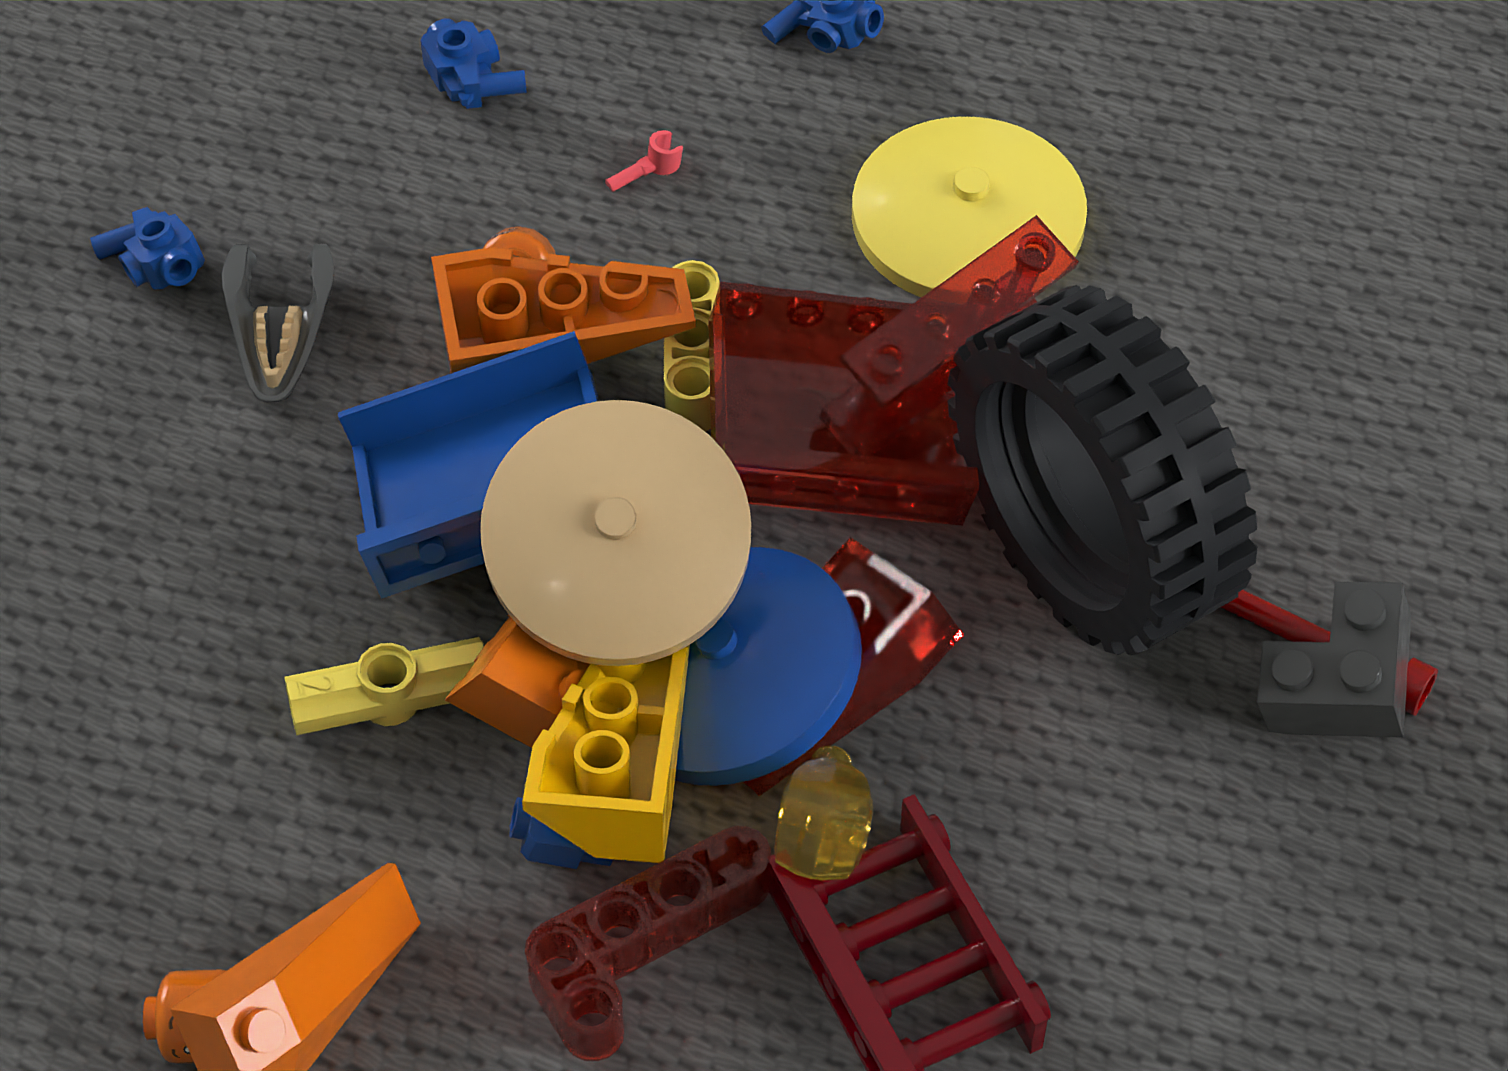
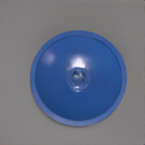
[675,547,862,786]

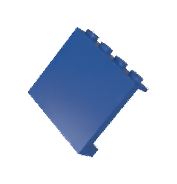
[338,331,599,599]

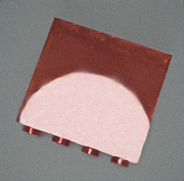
[708,282,979,526]

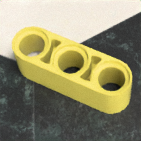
[664,260,720,432]

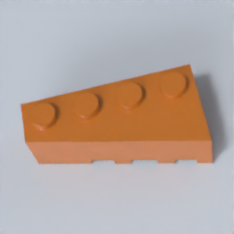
[445,614,590,748]

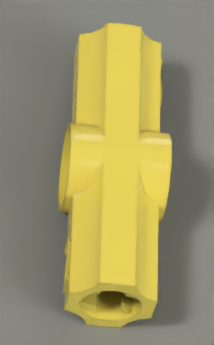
[284,637,484,735]

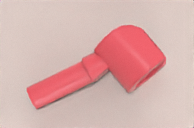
[605,130,683,192]

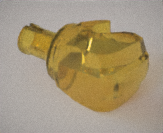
[774,746,873,881]

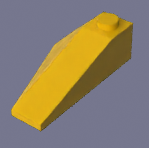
[522,645,690,864]

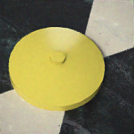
[852,117,1087,307]

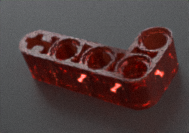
[525,826,771,1061]

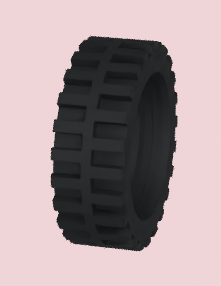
[948,285,1258,655]

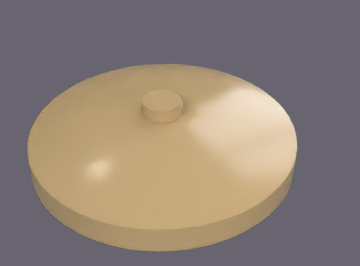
[480,400,751,666]

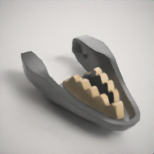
[221,244,334,402]

